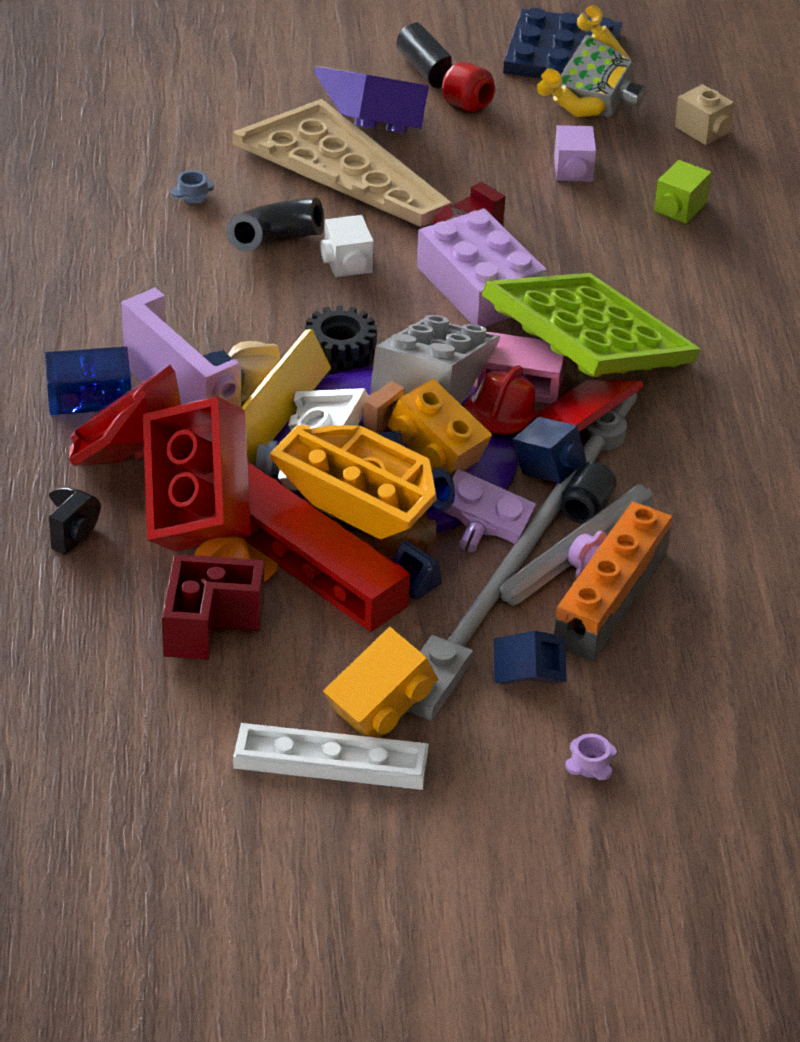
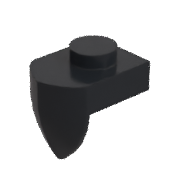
[49,488,101,555]

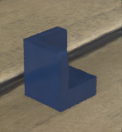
[494,631,567,684]

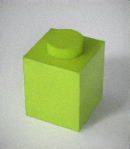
[654,160,712,224]

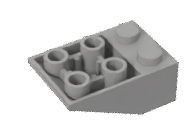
[370,315,500,404]

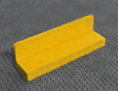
[241,329,331,465]

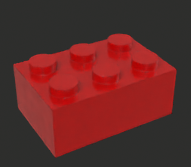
[143,396,251,552]

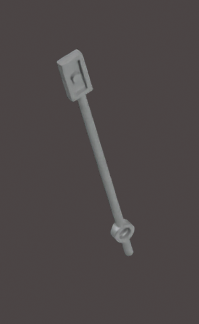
[406,393,637,721]

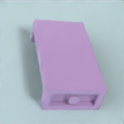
[121,287,242,408]

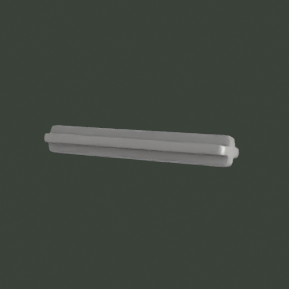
[500,484,653,606]

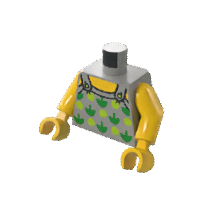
[537,5,646,118]

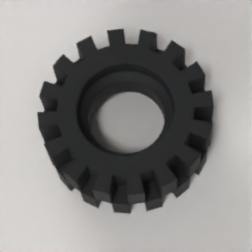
[305,305,377,375]

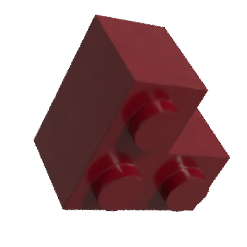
[162,554,264,660]

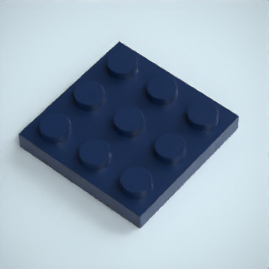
[503,8,623,79]

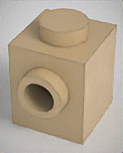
[674,84,734,145]

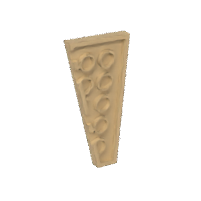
[232,99,452,227]

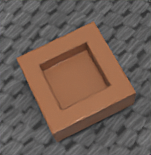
[363,381,405,436]

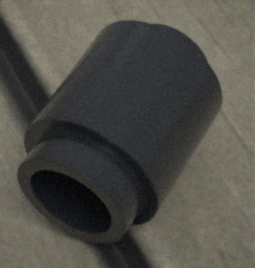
[561,461,617,523]

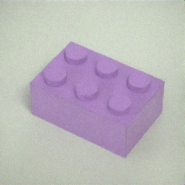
[417,209,547,327]

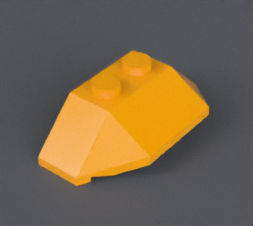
[270,425,437,540]

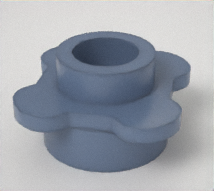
[171,170,214,203]

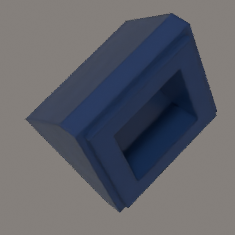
[392,539,442,600]

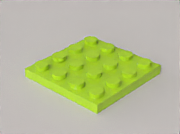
[482,273,701,377]

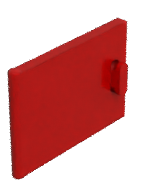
[529,379,643,432]

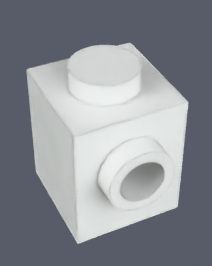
[321,215,373,278]

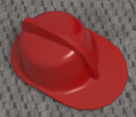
[464,365,537,435]

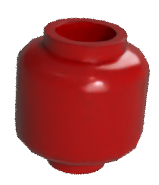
[442,62,495,112]

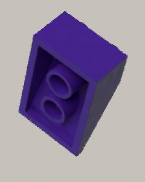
[314,66,429,134]

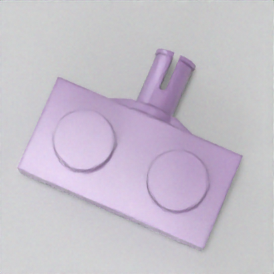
[438,468,536,553]

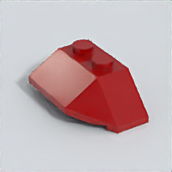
[69,365,181,466]

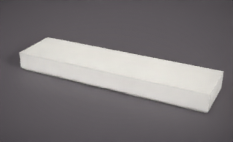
[233,723,429,790]

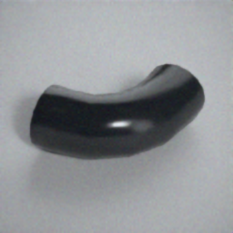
[227,197,325,252]

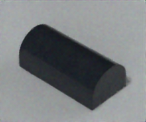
[396,22,452,89]

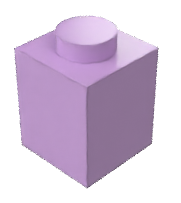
[554,125,596,182]

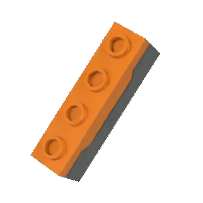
[554,501,672,661]

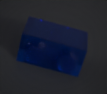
[44,346,132,415]

